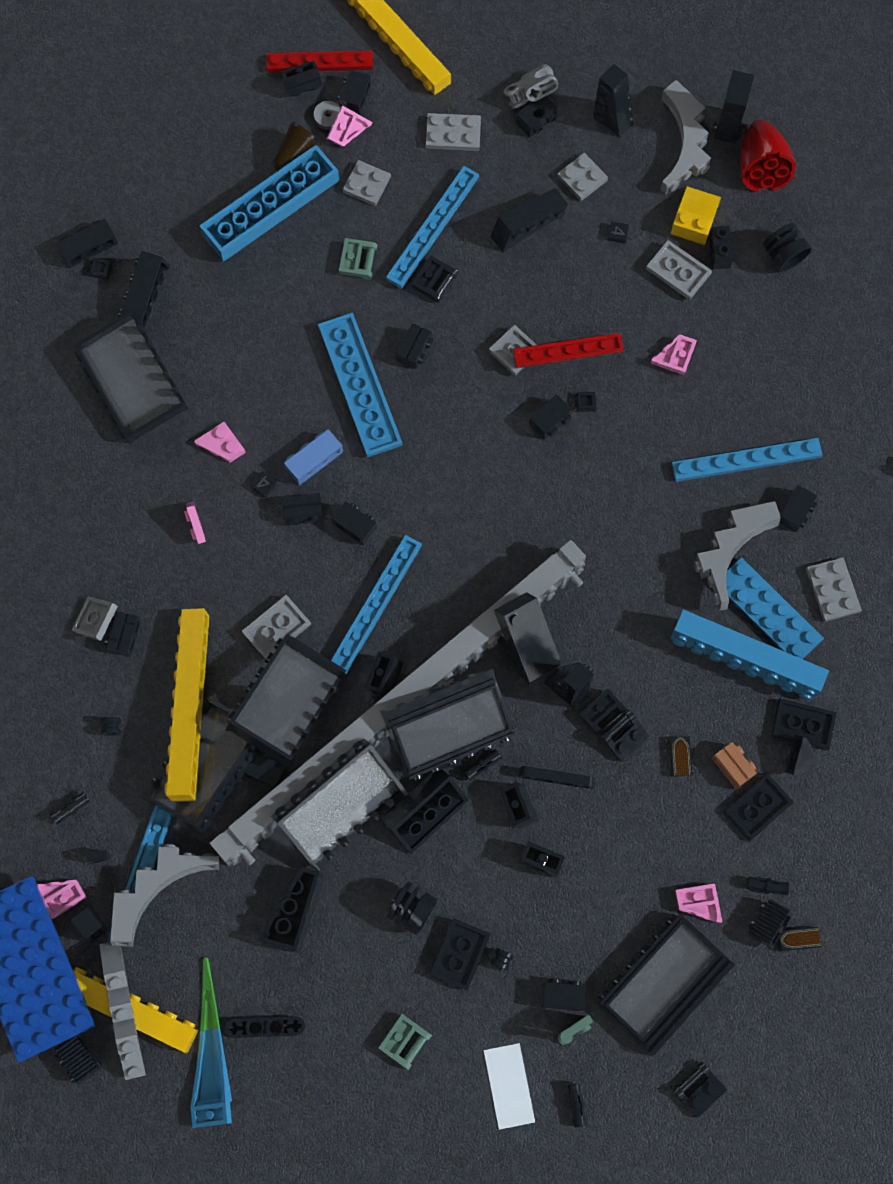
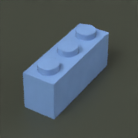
[284,429,343,486]

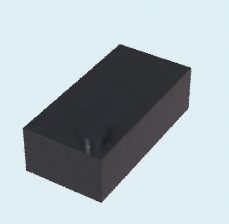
[712,70,754,144]
[494,592,562,683]

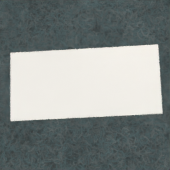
[484,1043,535,1130]

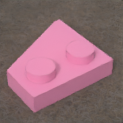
[326,106,373,147]
[651,334,697,375]
[194,422,246,463]
[184,501,206,544]
[37,880,87,919]
[675,884,722,923]

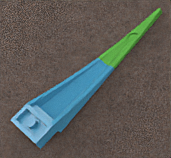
[191,958,232,1128]

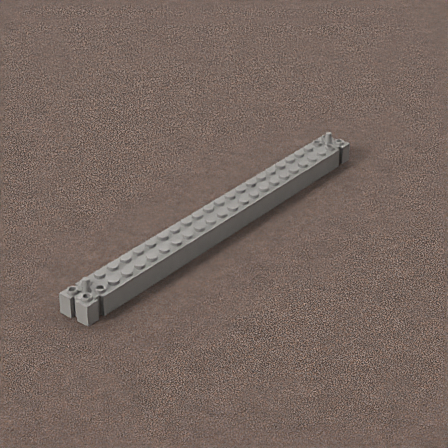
[210,540,586,866]

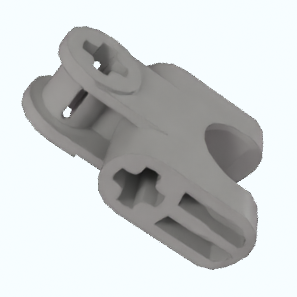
[504,64,558,108]

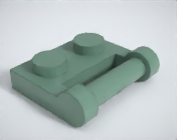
[339,238,378,280]
[379,1014,432,1070]
[558,1015,593,1045]

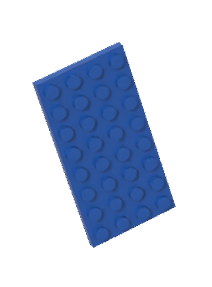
[0,876,96,1063]

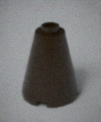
[273,121,321,171]

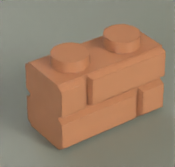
[712,742,757,789]

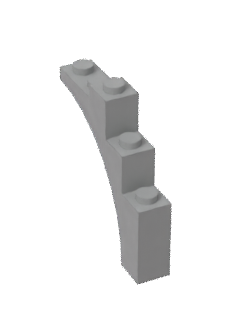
[660,80,711,195]
[694,501,781,611]
[110,844,219,947]
[99,942,146,1080]

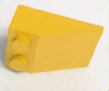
[671,186,721,245]

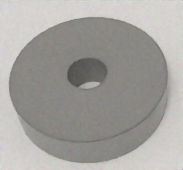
[314,101,340,130]

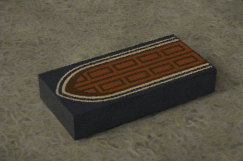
[669,736,693,777]
[779,927,821,952]

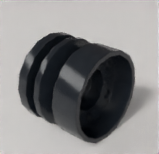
[763,223,812,272]
[387,881,438,935]

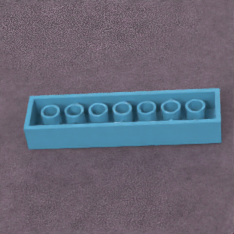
[200,145,339,262]
[670,609,829,700]

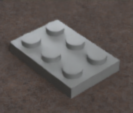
[426,113,481,151]
[646,240,712,300]
[806,558,862,622]
[242,595,311,659]

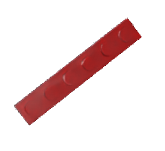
[267,50,373,73]
[512,333,624,369]

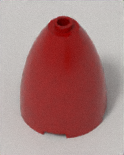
[740,119,796,192]

